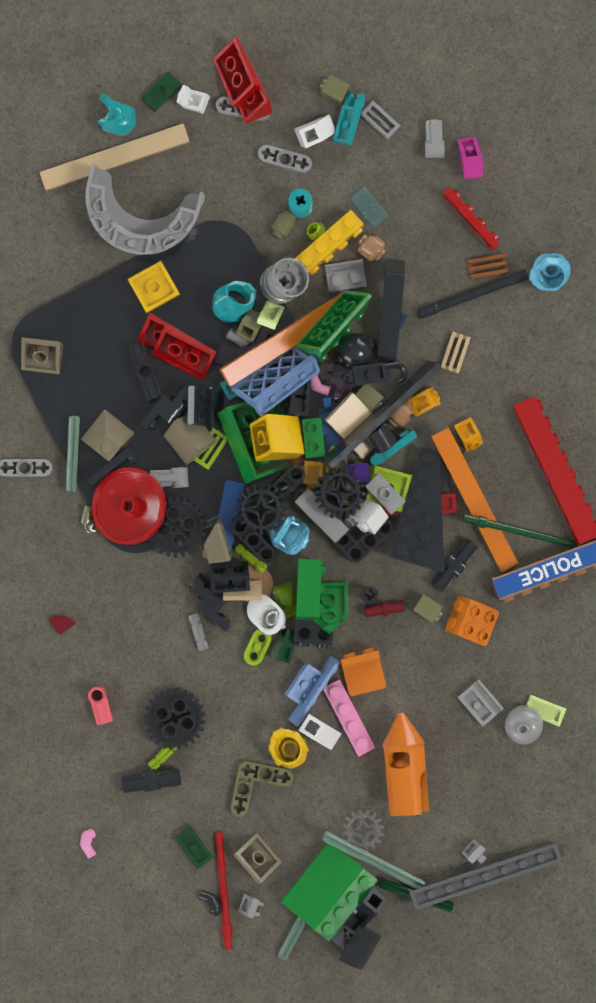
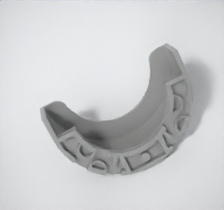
[85,164,205,255]

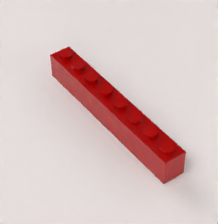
[512,396,596,545]

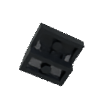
[187,386,224,427]
[339,926,381,969]

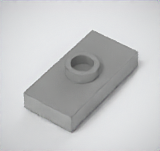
[365,473,406,515]

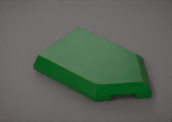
[313,582,348,634]

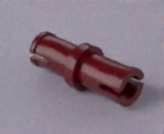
[364,600,404,618]

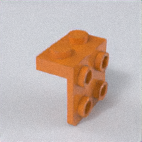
[445,595,499,646]
[340,648,386,696]

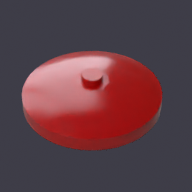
[92,467,166,545]

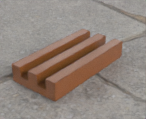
[468,253,509,279]

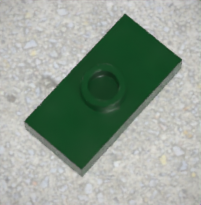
[142,71,182,112]
[175,826,213,869]

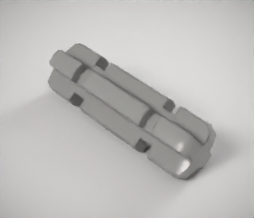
[188,613,209,651]

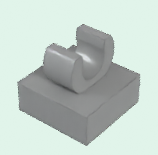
[461,839,487,864]
[238,893,264,918]

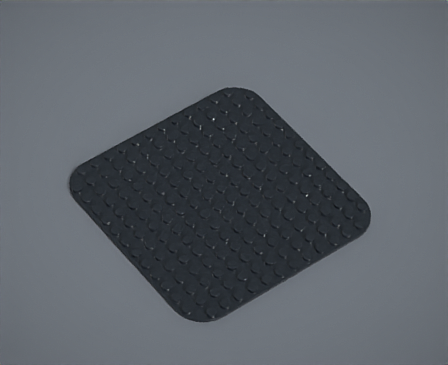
[11,221,343,553]

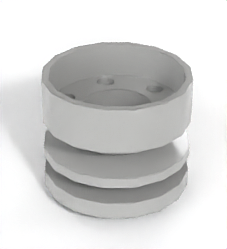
[260,258,309,304]

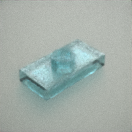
[350,187,389,228]

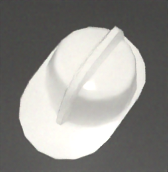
[247,595,286,635]

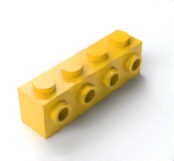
[295,210,364,276]

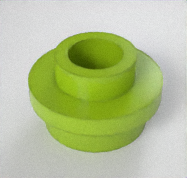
[307,222,325,241]

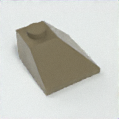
[81,409,135,462]
[202,518,232,564]

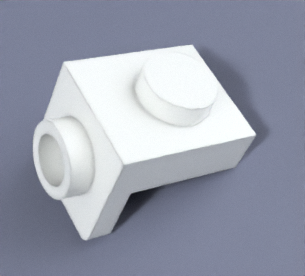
[177,85,210,114]

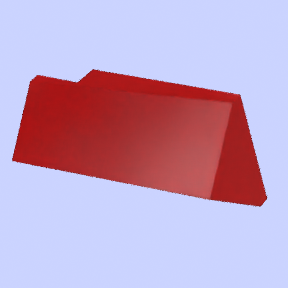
[213,37,273,123]
[137,313,217,380]

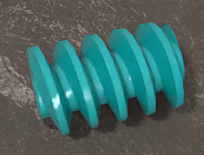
[288,189,313,218]

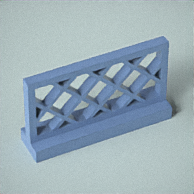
[231,346,320,417]

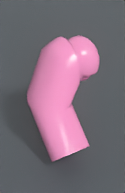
[311,373,331,396]
[80,829,96,859]

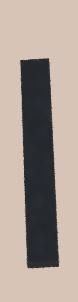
[320,361,442,469]

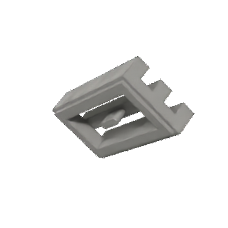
[360,101,400,140]

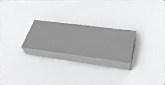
[295,488,349,543]

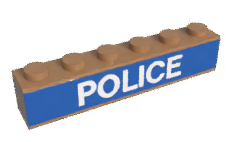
[491,540,596,603]

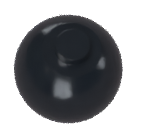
[334,333,377,370]

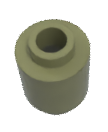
[270,210,296,240]

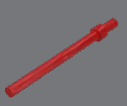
[215,832,233,950]

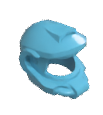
[529,253,571,291]
[269,515,310,555]

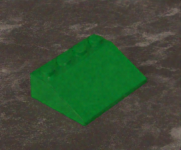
[296,290,372,363]
[217,401,298,485]
[280,843,378,941]

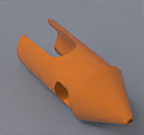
[382,713,429,816]

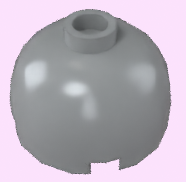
[505,705,543,745]

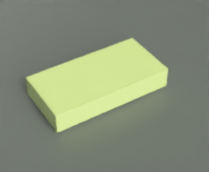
[257,301,284,330]
[526,695,566,727]

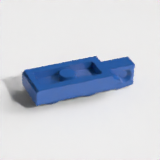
[319,397,341,452]

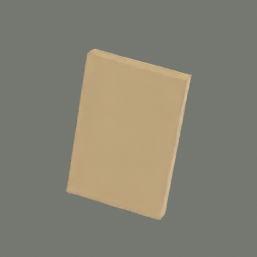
[325,392,373,459]

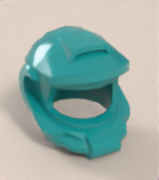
[97,94,136,137]
[212,281,256,322]

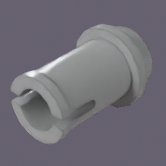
[226,328,251,349]

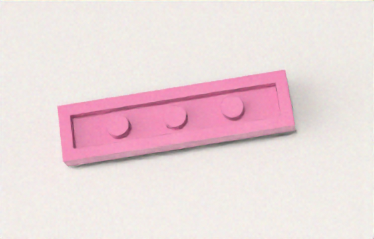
[324,679,375,757]

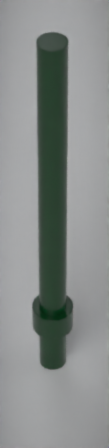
[462,514,574,548]

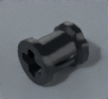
[361,586,378,604]

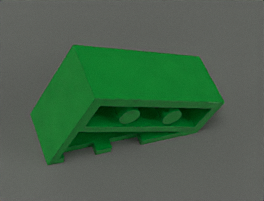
[296,559,325,620]

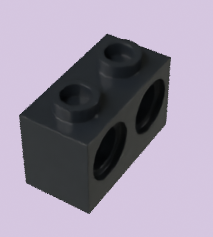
[284,378,312,419]
[209,561,250,593]
[294,620,334,649]

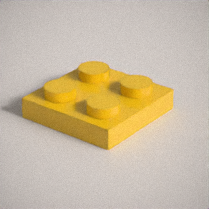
[128,261,180,313]

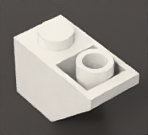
[294,114,335,148]
[344,500,388,534]
[299,714,341,750]

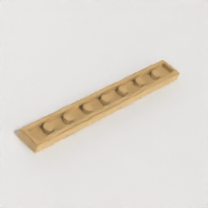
[40,124,190,191]

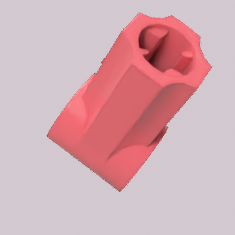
[88,686,113,725]

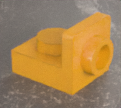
[408,388,441,417]
[454,417,483,451]
[303,461,323,491]

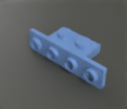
[285,656,340,726]

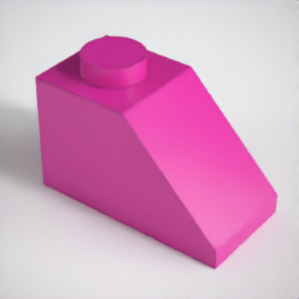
[457,136,483,179]

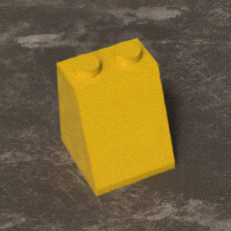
[249,414,305,462]

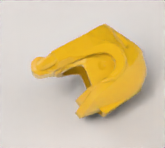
[269,728,309,769]

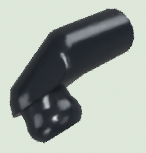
[198,890,222,916]

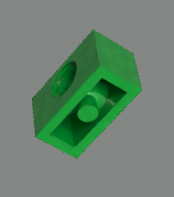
[300,418,325,460]

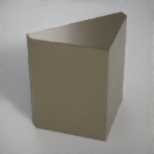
[21,337,63,374]
[164,415,217,465]
[234,833,282,885]

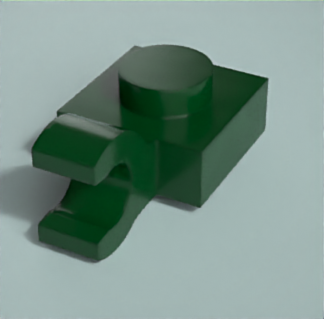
[271,629,295,664]

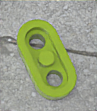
[244,629,271,666]

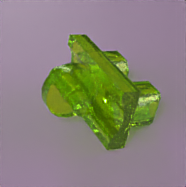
[272,581,297,617]

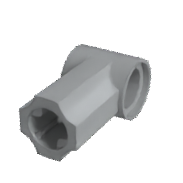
[424,119,445,158]
[150,467,189,488]

